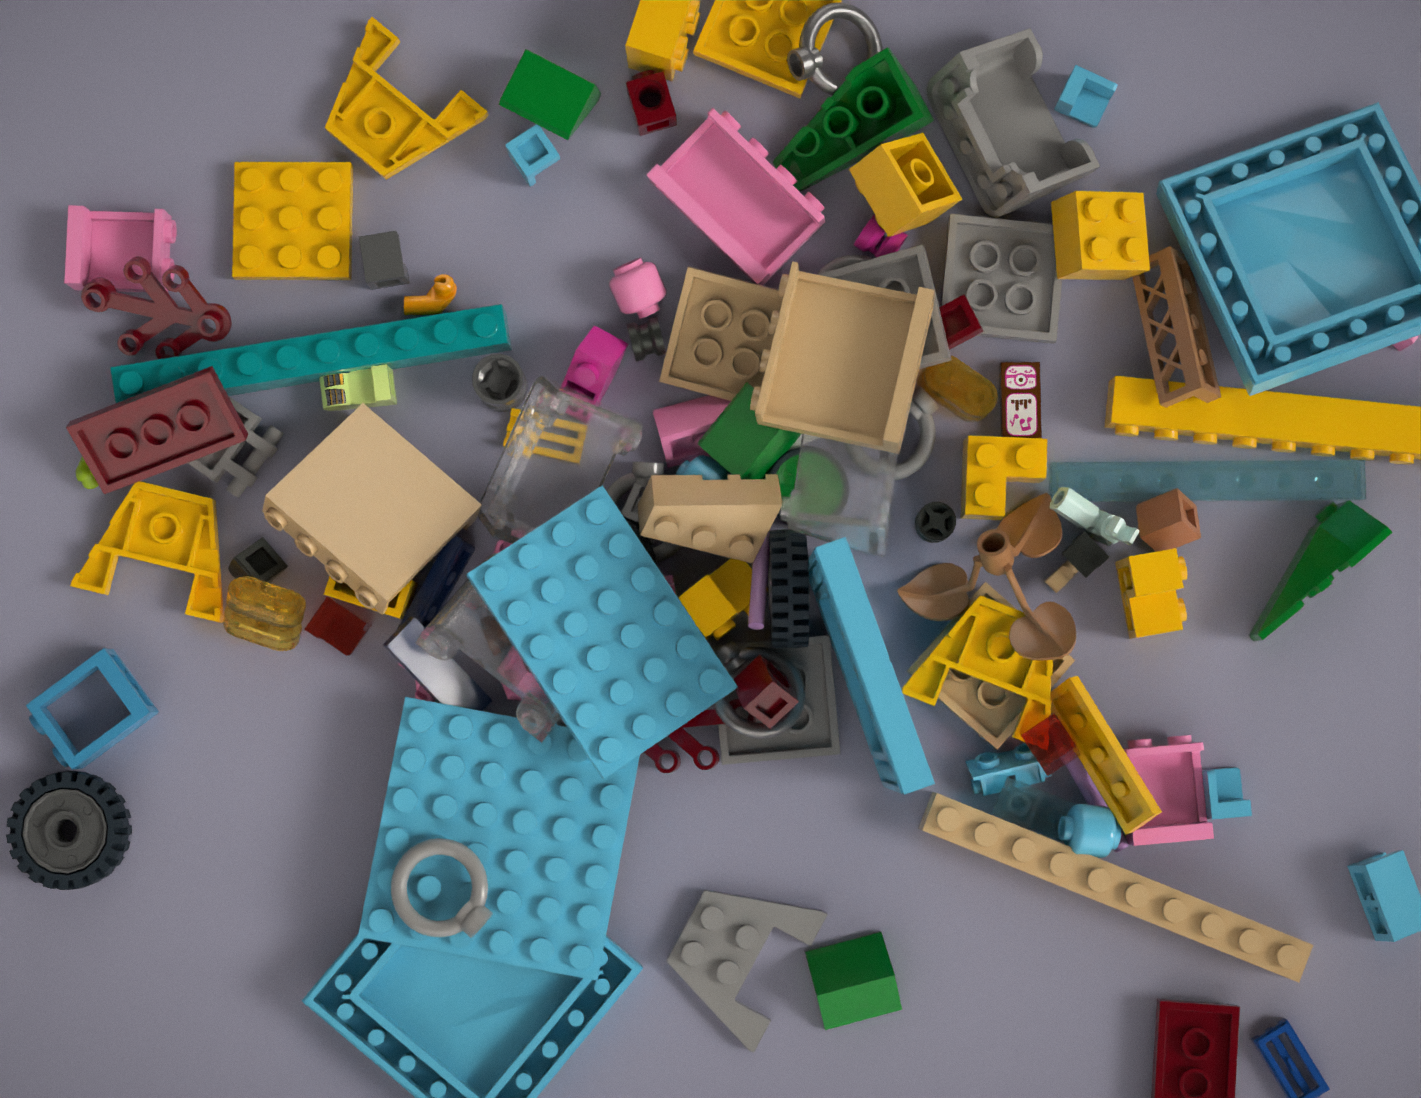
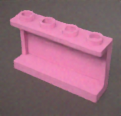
[647,108,825,286]

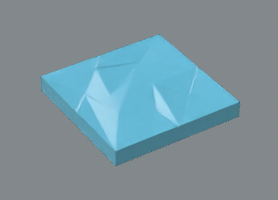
[1156,102,1421,396]
[808,537,935,795]
[302,934,643,1098]

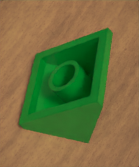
[499,49,601,140]
[697,382,801,480]
[805,931,902,1030]

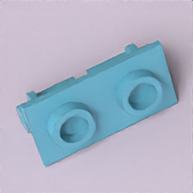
[965,743,1052,797]

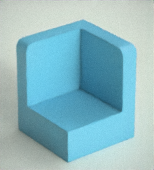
[1054,65,1118,128]
[505,124,560,187]
[1202,767,1252,820]

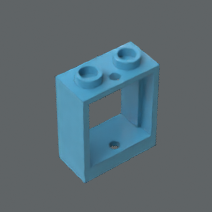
[26,648,159,770]

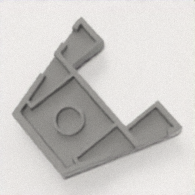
[667,890,828,1053]

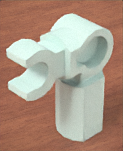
[1049,487,1140,546]

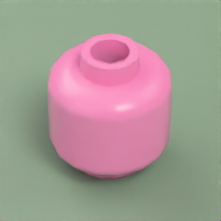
[609,257,667,319]

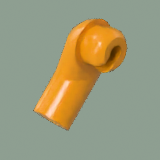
[404,274,457,315]

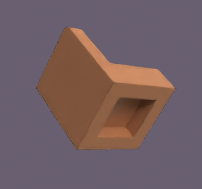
[1136,488,1201,552]

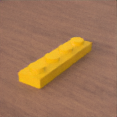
[1050,676,1162,835]

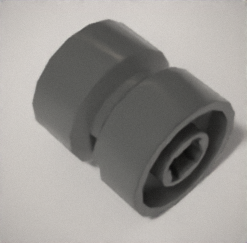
[472,354,528,412]

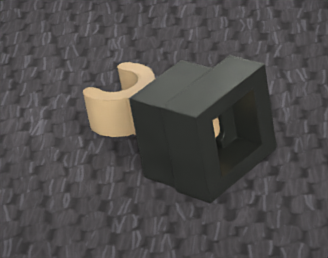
[1045,531,1109,593]

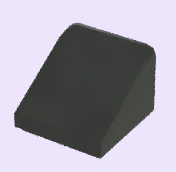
[228,537,288,597]

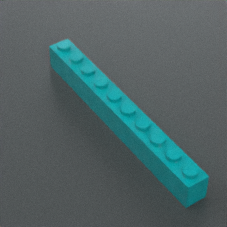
[110,304,512,403]

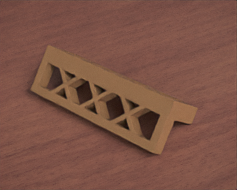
[1132,246,1221,408]

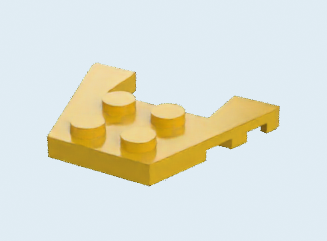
[325,17,489,180]
[70,481,224,623]
[901,595,1053,751]

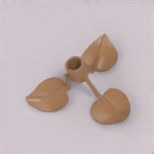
[897,493,1077,660]

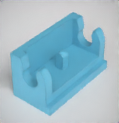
[1347,850,1421,942]

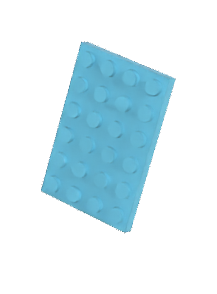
[466,485,738,779]

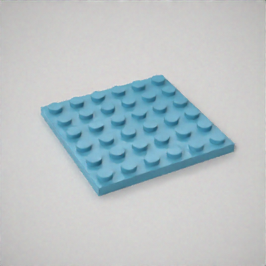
[358,697,640,981]

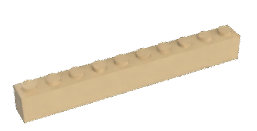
[918,792,1313,983]

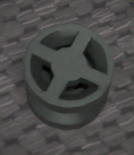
[626,316,666,362]
[915,502,956,543]

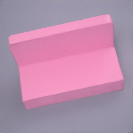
[653,395,731,468]

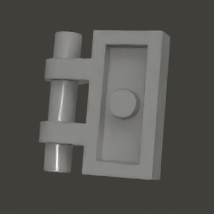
[188,397,283,498]

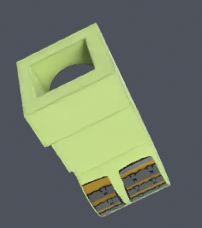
[319,364,397,411]

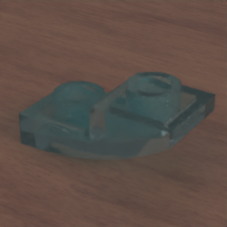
[992,776,1076,843]

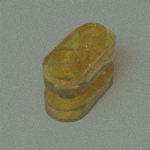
[921,355,998,422]
[223,576,306,651]

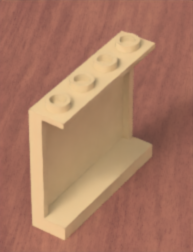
[750,261,935,454]
[262,403,482,615]

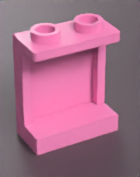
[64,205,177,292]
[1124,735,1214,846]

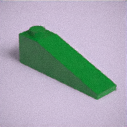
[772,47,934,192]
[1248,500,1393,641]

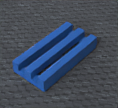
[1251,1018,1330,1098]

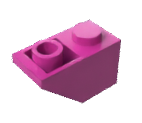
[553,325,629,424]

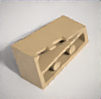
[638,474,783,563]

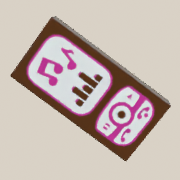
[999,362,1042,438]

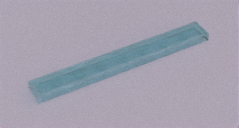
[1049,460,1366,502]

